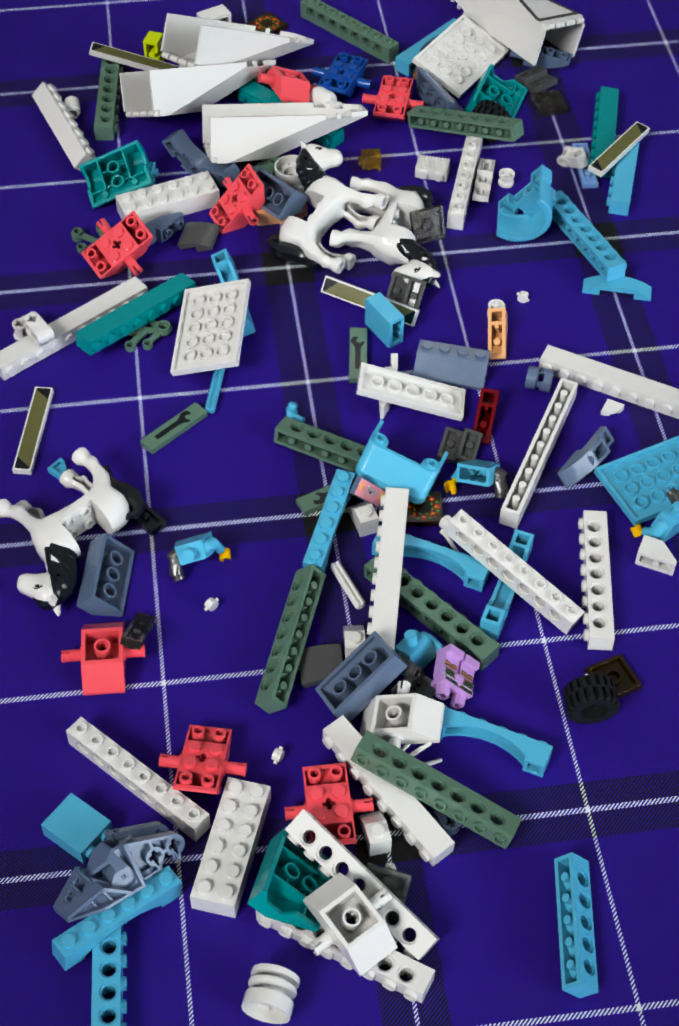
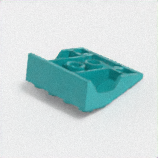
[464,64,528,118]
[79,140,153,209]
[247,827,333,932]

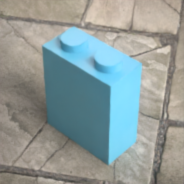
[365,292,404,348]
[41,793,113,864]

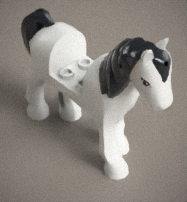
[267,140,389,274]
[329,176,441,288]
[0,447,146,617]

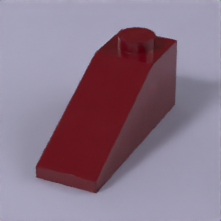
[473,387,500,444]

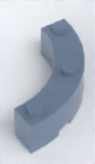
[161,129,241,187]

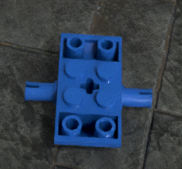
[312,52,373,99]

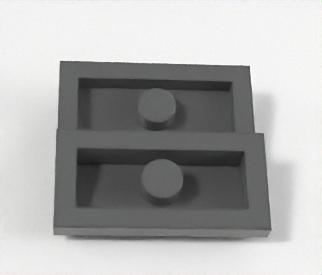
[514,65,558,95]
[177,222,220,252]
[386,271,427,309]
[436,426,483,464]
[299,644,343,689]
[360,863,412,921]

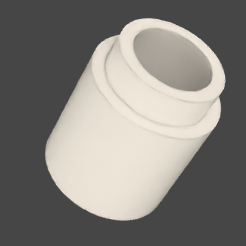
[64,96,81,119]

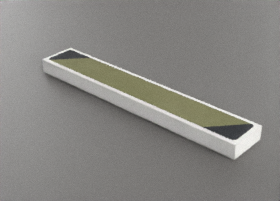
[89,42,179,71]
[587,121,650,177]
[321,275,420,327]
[12,386,54,475]

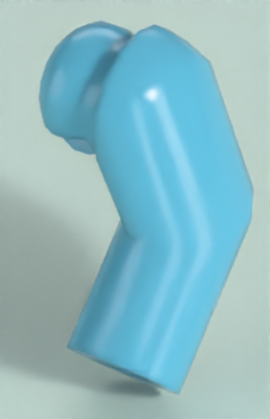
[286,401,305,423]

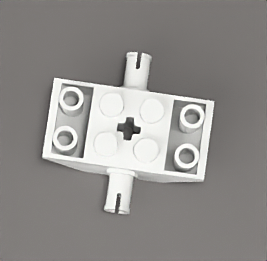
[359,680,445,749]
[303,872,398,977]

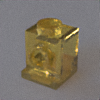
[358,149,381,172]

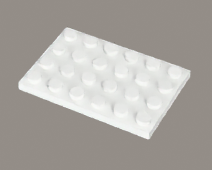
[412,14,509,99]
[170,278,251,376]

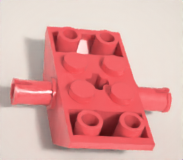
[258,65,317,103]
[362,75,424,122]
[209,164,265,234]
[81,210,154,279]
[61,622,146,696]
[159,724,247,795]
[284,762,374,845]

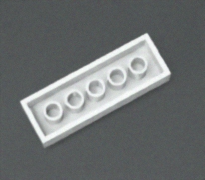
[115,171,220,224]
[190,777,271,918]

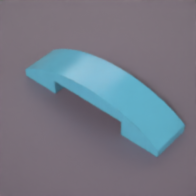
[582,275,652,301]

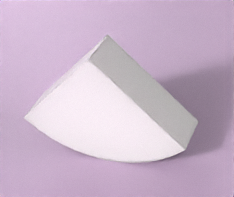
[600,399,625,416]

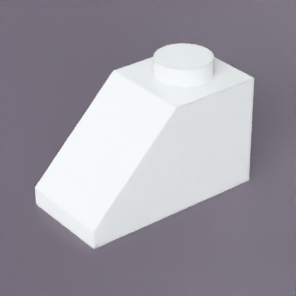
[347,502,379,537]
[635,535,677,576]
[343,625,365,659]
[358,811,392,857]

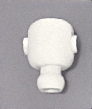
[310,86,343,108]

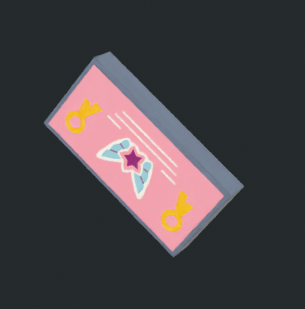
[349,475,385,508]

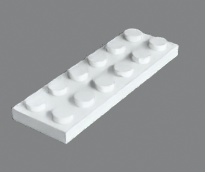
[356,362,466,421]

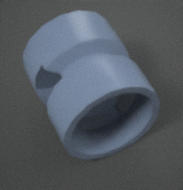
[525,365,555,393]

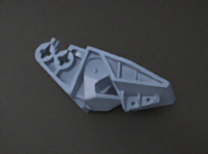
[53,821,185,923]

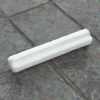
[331,561,365,610]

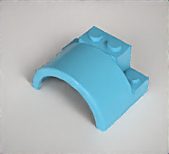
[496,165,556,242]

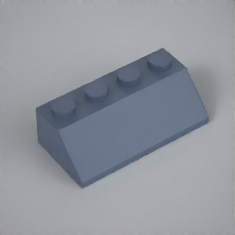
[416,67,463,111]
[255,166,309,221]
[413,339,491,391]
[76,533,135,617]
[315,631,408,722]

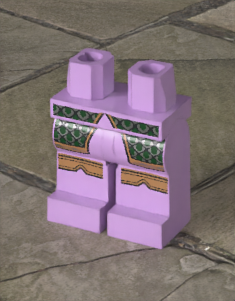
[430,643,480,710]

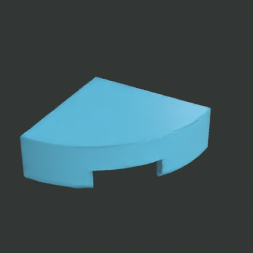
[47,457,67,480]

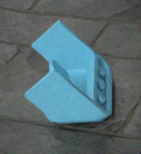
[355,420,449,504]

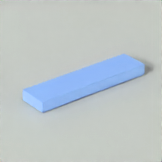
[571,143,599,189]

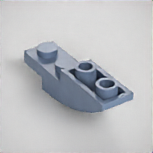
[509,46,573,69]
[145,212,184,246]
[557,426,614,488]

